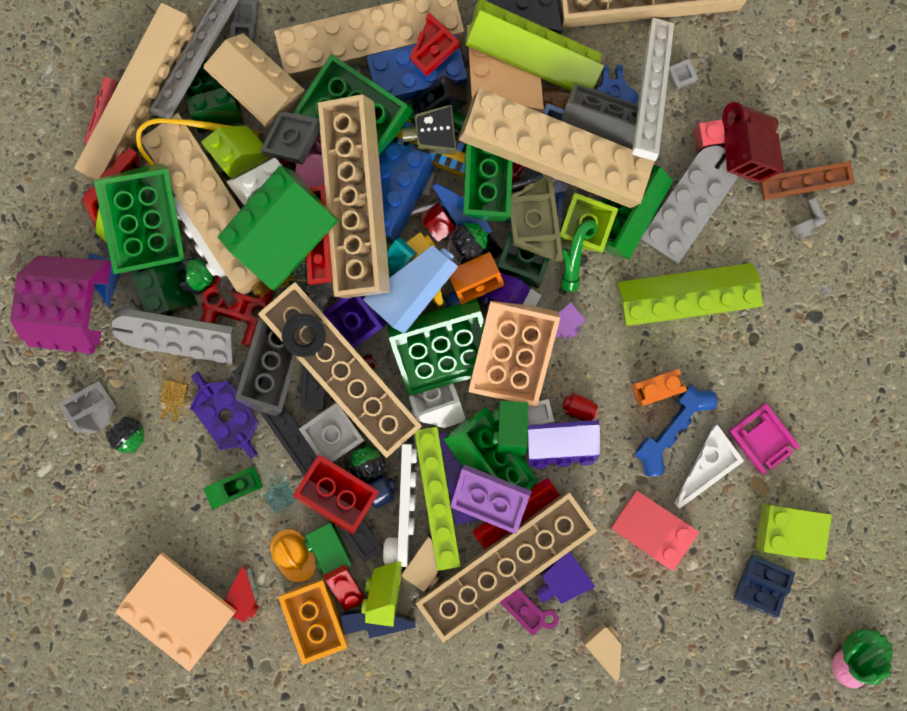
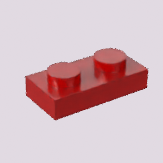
[324,564,366,612]

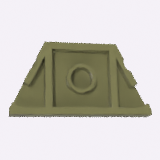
[509,175,563,262]

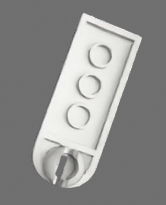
[383,443,417,567]

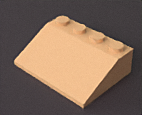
[467,25,544,113]
[468,301,560,407]
[115,552,236,671]

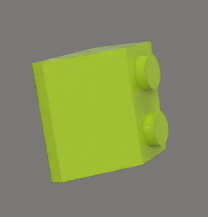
[201,126,269,178]
[560,193,618,253]
[361,561,402,627]

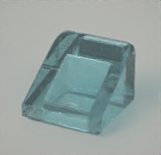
[264,481,297,514]

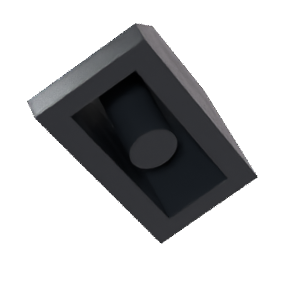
[411,76,468,115]

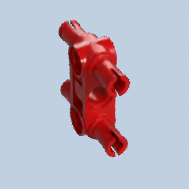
[200,275,274,347]

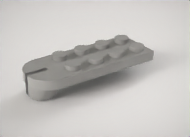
[641,146,738,264]
[111,306,235,364]

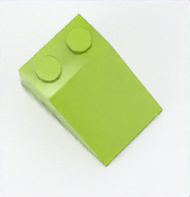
[756,503,832,560]

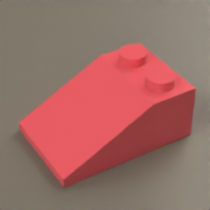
[611,490,699,571]

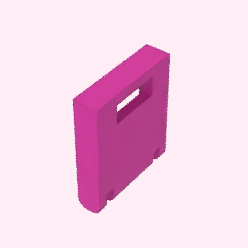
[728,403,799,475]

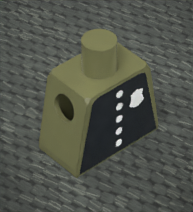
[402,105,456,155]

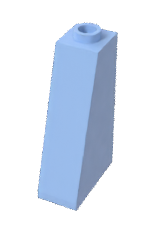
[363,245,458,333]

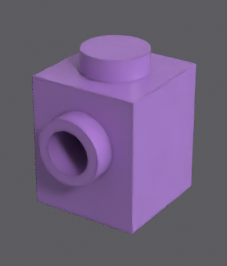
[556,303,586,339]

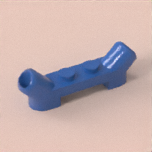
[633,383,717,476]

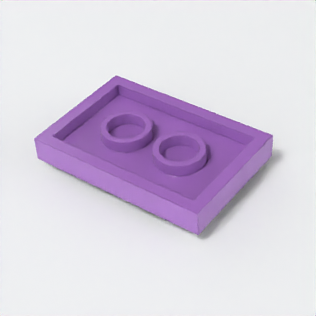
[450,465,532,534]

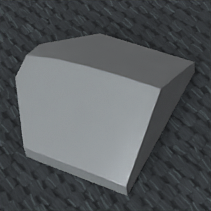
[57,381,116,434]

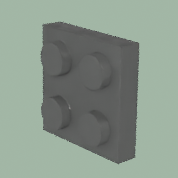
[260,111,320,164]

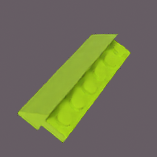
[465,0,604,91]
[617,263,763,327]

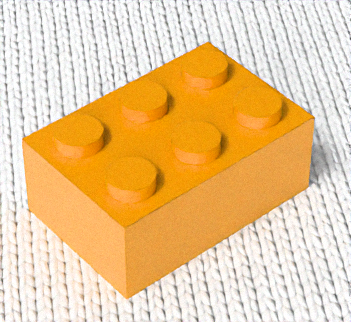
[278,577,350,665]

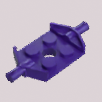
[189,371,259,459]

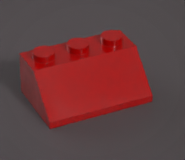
[293,454,379,535]

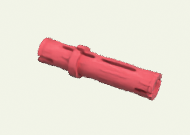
[83,77,118,144]

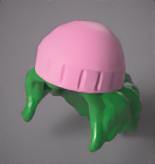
[831,628,893,688]

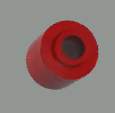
[562,393,598,421]

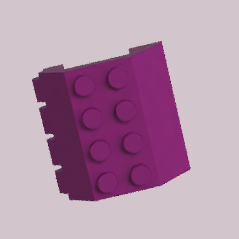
[10,255,111,354]

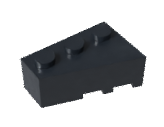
[487,0,562,35]

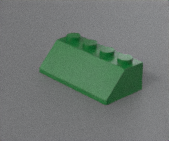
[463,143,513,222]
[602,165,673,260]
[444,407,538,490]

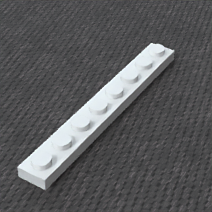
[632,17,674,161]

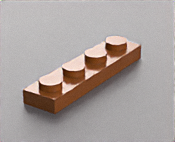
[759,161,855,201]

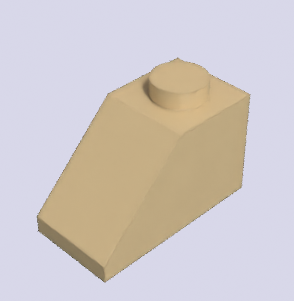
[401,535,439,592]
[582,622,621,681]

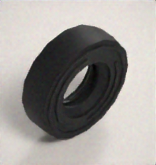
[282,314,326,357]

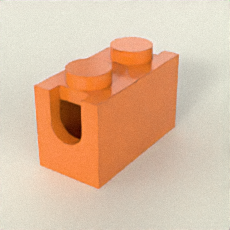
[450,252,505,304]
[631,369,687,406]

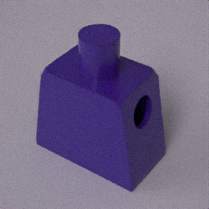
[535,551,595,604]

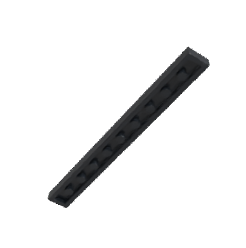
[232,363,383,563]

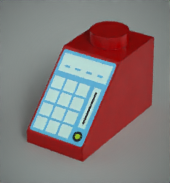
[224,564,260,623]

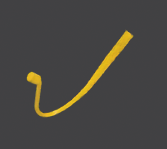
[136,118,259,166]

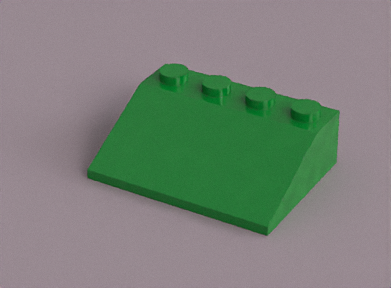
[294,54,413,155]
[93,164,185,274]
[217,165,339,291]
[387,299,485,396]

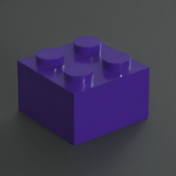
[323,296,389,349]

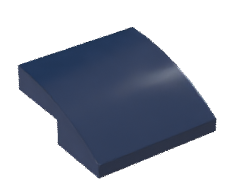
[733,555,795,618]

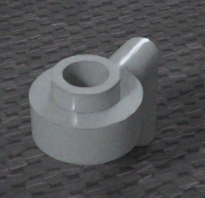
[791,198,826,239]

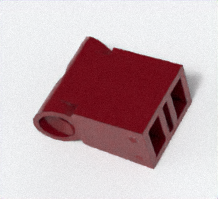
[722,102,784,183]

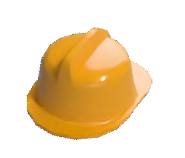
[270,529,316,582]

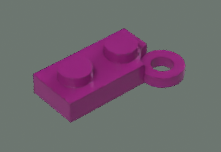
[500,588,559,636]

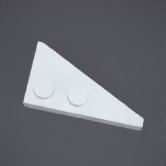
[674,425,744,509]

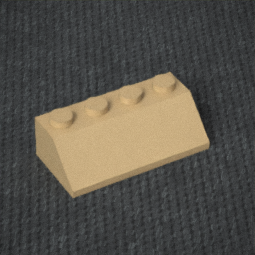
[204,33,305,127]

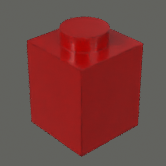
[420,202,456,242]

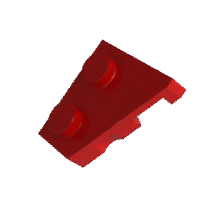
[410,13,461,77]

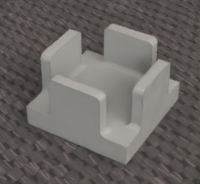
[299,402,364,463]

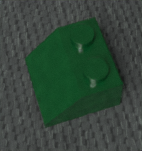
[131,261,197,316]

